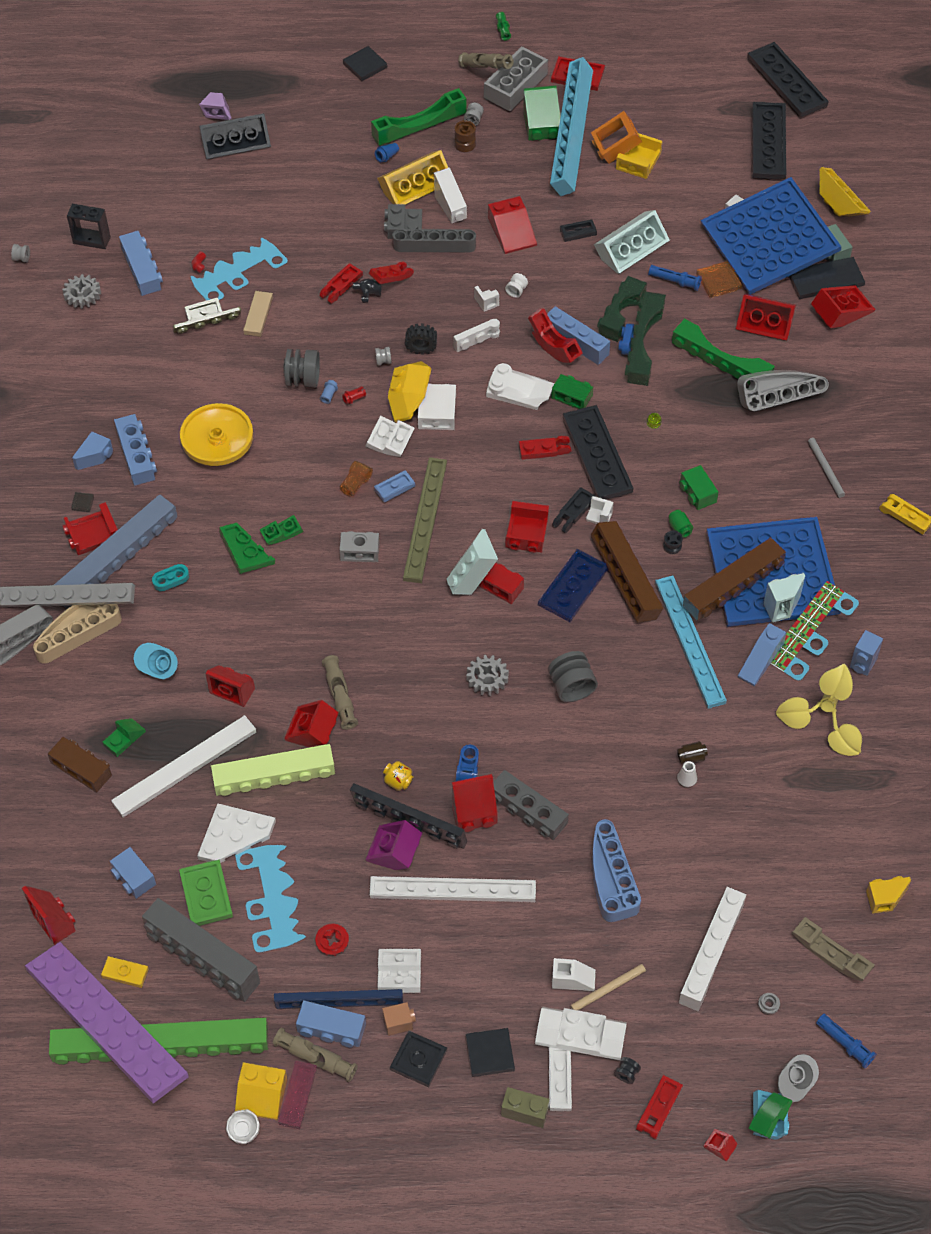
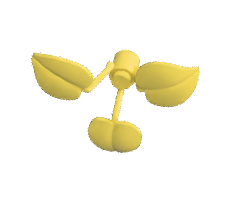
[776,664,862,756]

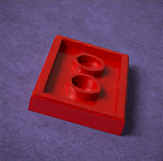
[551,56,605,91]

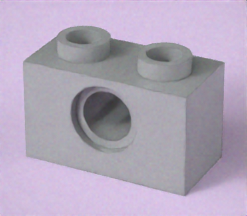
[340,531,380,562]

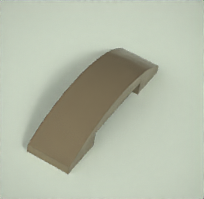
[793,917,875,981]

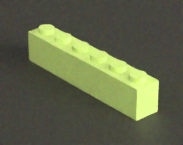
[211,744,335,796]

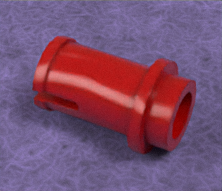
[342,386,366,404]

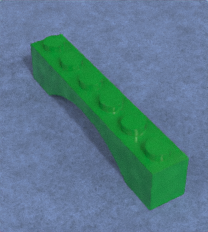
[371,88,467,146]
[672,318,775,384]

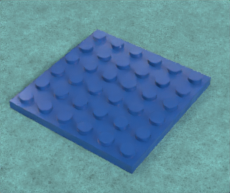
[701,177,841,295]
[706,517,841,627]

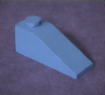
[738,623,786,687]

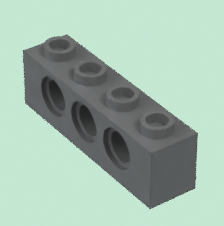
[493,770,569,841]

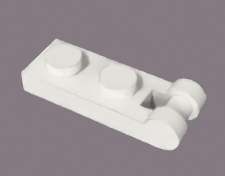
[453,319,500,352]

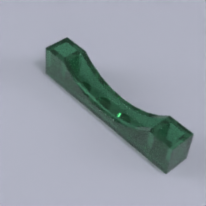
[625,291,666,386]

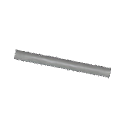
[808,438,845,498]

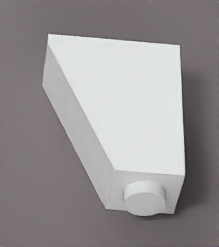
[434,168,467,223]

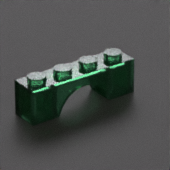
[597,276,647,342]

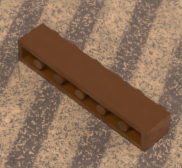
[591,521,663,622]
[683,537,786,621]

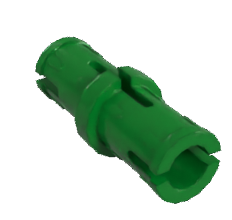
[496,12,511,41]

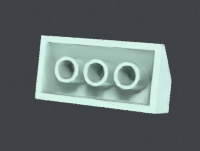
[594,210,670,274]

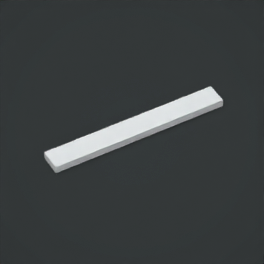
[111,715,256,818]
[370,876,536,902]

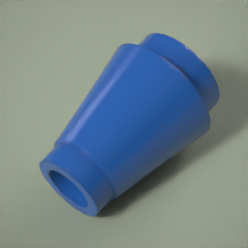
[374,143,399,162]

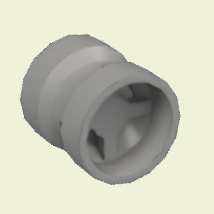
[464,102,484,126]

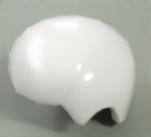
[226,1109,260,1144]

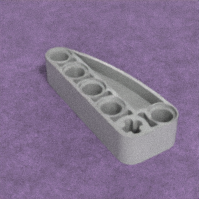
[737,370,829,411]
[0,605,53,666]

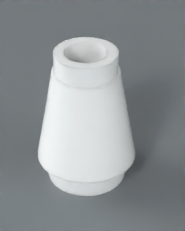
[677,761,697,787]

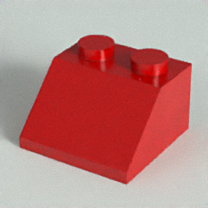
[205,665,255,707]
[284,700,339,748]

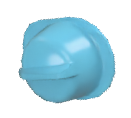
[134,643,178,679]

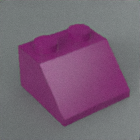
[366,820,422,870]

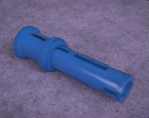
[648,265,702,291]
[816,1013,877,1069]

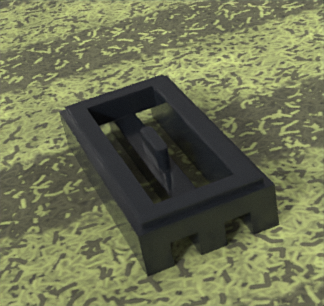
[560,219,597,242]

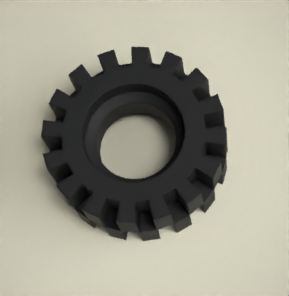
[405,323,437,355]

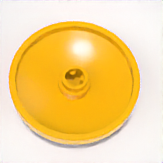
[180,403,253,466]

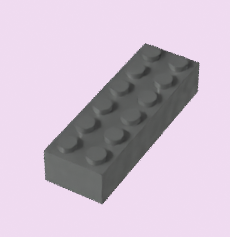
[142,898,260,1002]

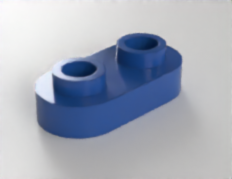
[619,324,634,355]

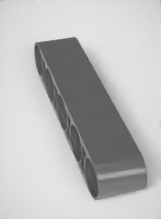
[392,229,476,253]

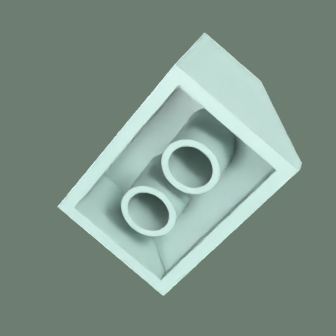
[447,529,498,595]

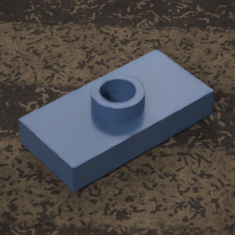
[374,470,415,502]

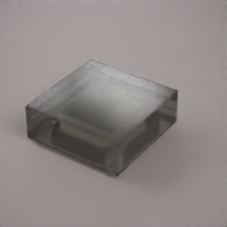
[71,492,94,512]

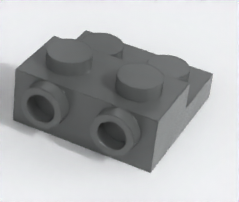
[384,204,422,239]

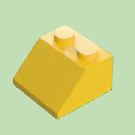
[235,1062,288,1120]

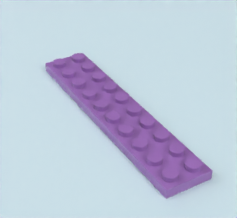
[25,942,188,1103]

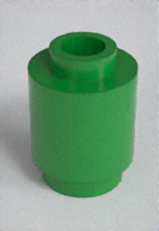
[668,510,694,538]

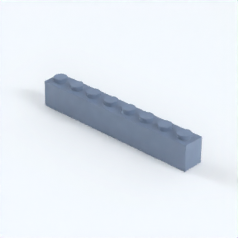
[54,494,177,609]

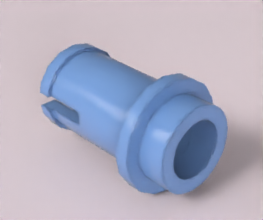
[320,380,338,404]

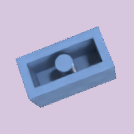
[850,630,883,676]
[110,847,156,899]

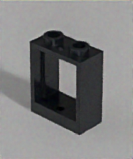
[67,203,111,250]

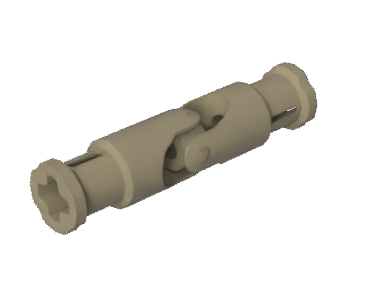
[458,52,514,69]
[322,655,358,730]
[273,1027,358,1082]

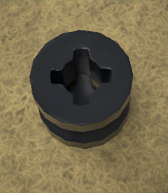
[663,530,683,554]
[614,1057,641,1084]

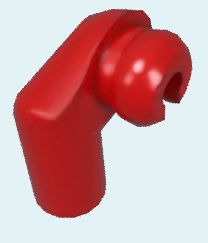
[191,251,206,273]

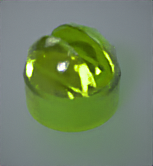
[647,413,662,429]

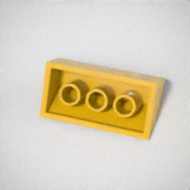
[377,150,448,204]

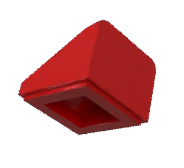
[704,1129,737,1161]

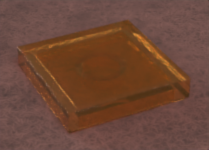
[696,261,742,298]

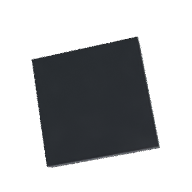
[343,46,388,81]
[466,1028,515,1077]
[390,1030,447,1088]

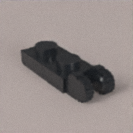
[552,487,596,533]

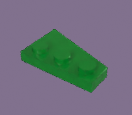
[219,523,275,574]

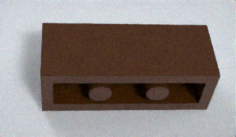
[48,737,112,793]

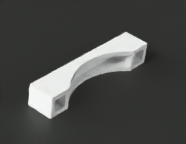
[679,887,746,1012]

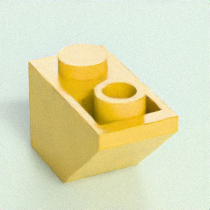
[866,876,911,914]

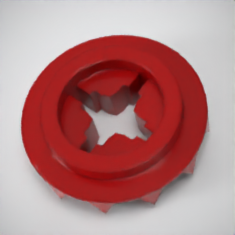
[315,924,349,956]

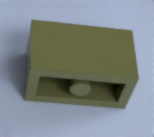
[501,1087,550,1128]

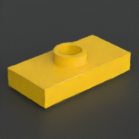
[101,956,149,988]

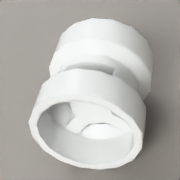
[505,273,528,298]

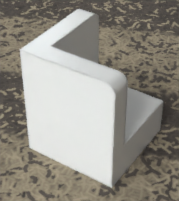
[474,286,499,312]
[586,496,614,524]

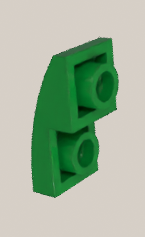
[260,515,304,545]
[749,1092,793,1139]

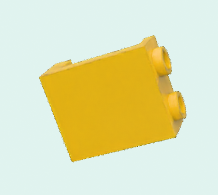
[616,133,662,179]

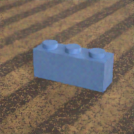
[296,1001,366,1048]

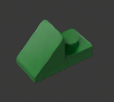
[103,718,146,757]

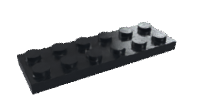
[747,42,829,117]
[752,102,787,179]
[562,405,634,500]
[350,783,467,849]

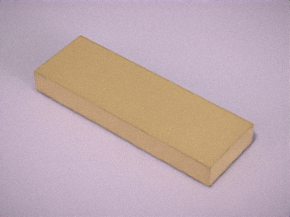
[243,291,273,337]

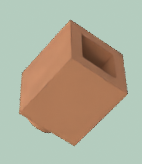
[382,1002,416,1036]

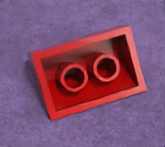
[736,294,797,340]

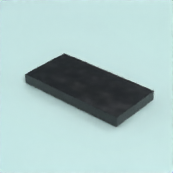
[789,257,865,299]

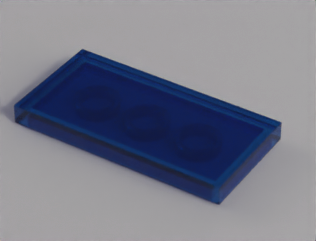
[538,549,609,622]

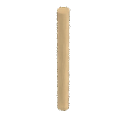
[570,964,646,1010]

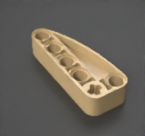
[33,604,122,663]

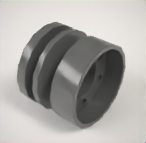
[283,349,320,388]
[548,651,598,702]

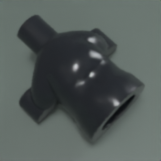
[353,279,381,303]

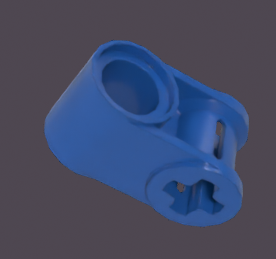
[456,744,479,781]

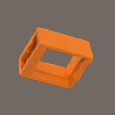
[591,111,642,164]

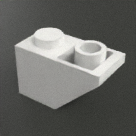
[552,958,595,991]

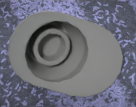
[778,1054,819,1102]

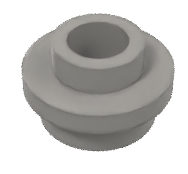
[758,993,780,1014]

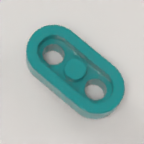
[152,564,189,591]

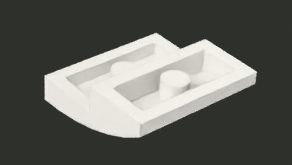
[366,416,414,457]
[378,949,421,993]

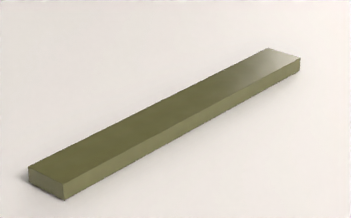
[403,457,447,583]

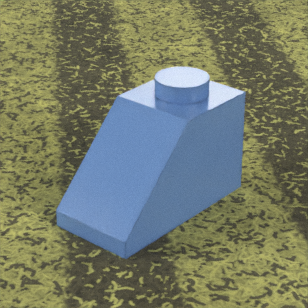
[72,432,113,470]

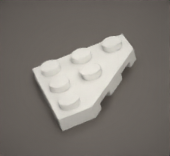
[198,804,276,863]

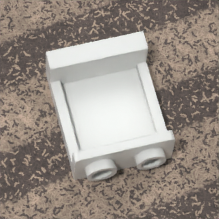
[418,384,456,430]

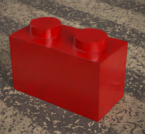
[480,563,524,604]

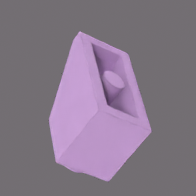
[199,92,231,120]

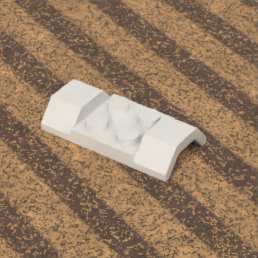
[535,1007,627,1060]

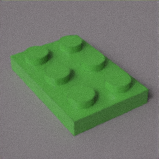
[179,859,233,926]

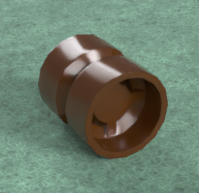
[455,120,476,152]

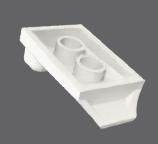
[486,363,555,410]

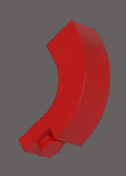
[528,308,583,363]

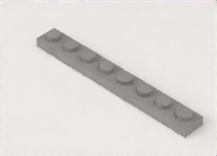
[0,583,135,607]

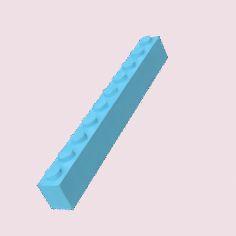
[550,57,593,196]

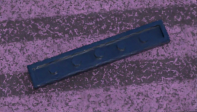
[274,989,403,1009]

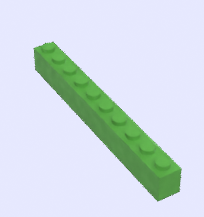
[49,1018,268,1064]

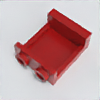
[505,501,549,553]
[62,502,118,555]

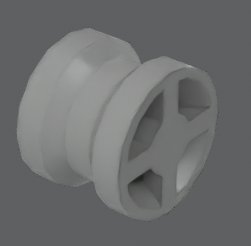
[11,244,30,262]
[375,347,392,366]

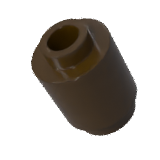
[677,741,708,764]

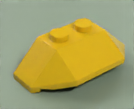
[820,167,871,217]
[388,361,431,423]

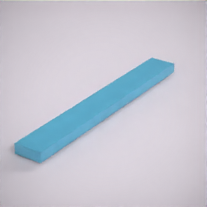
[655,576,727,709]

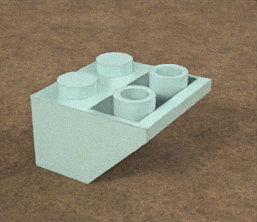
[764,573,805,622]

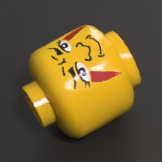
[383,761,414,791]

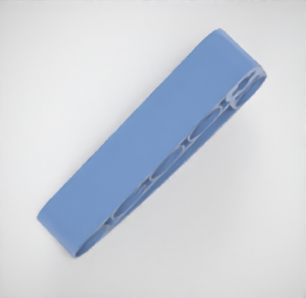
[592,819,641,922]

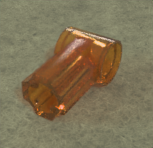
[339,461,373,497]

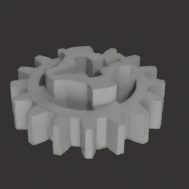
[62,274,101,308]
[466,655,509,696]

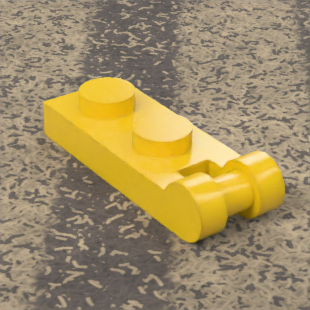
[879,494,931,535]

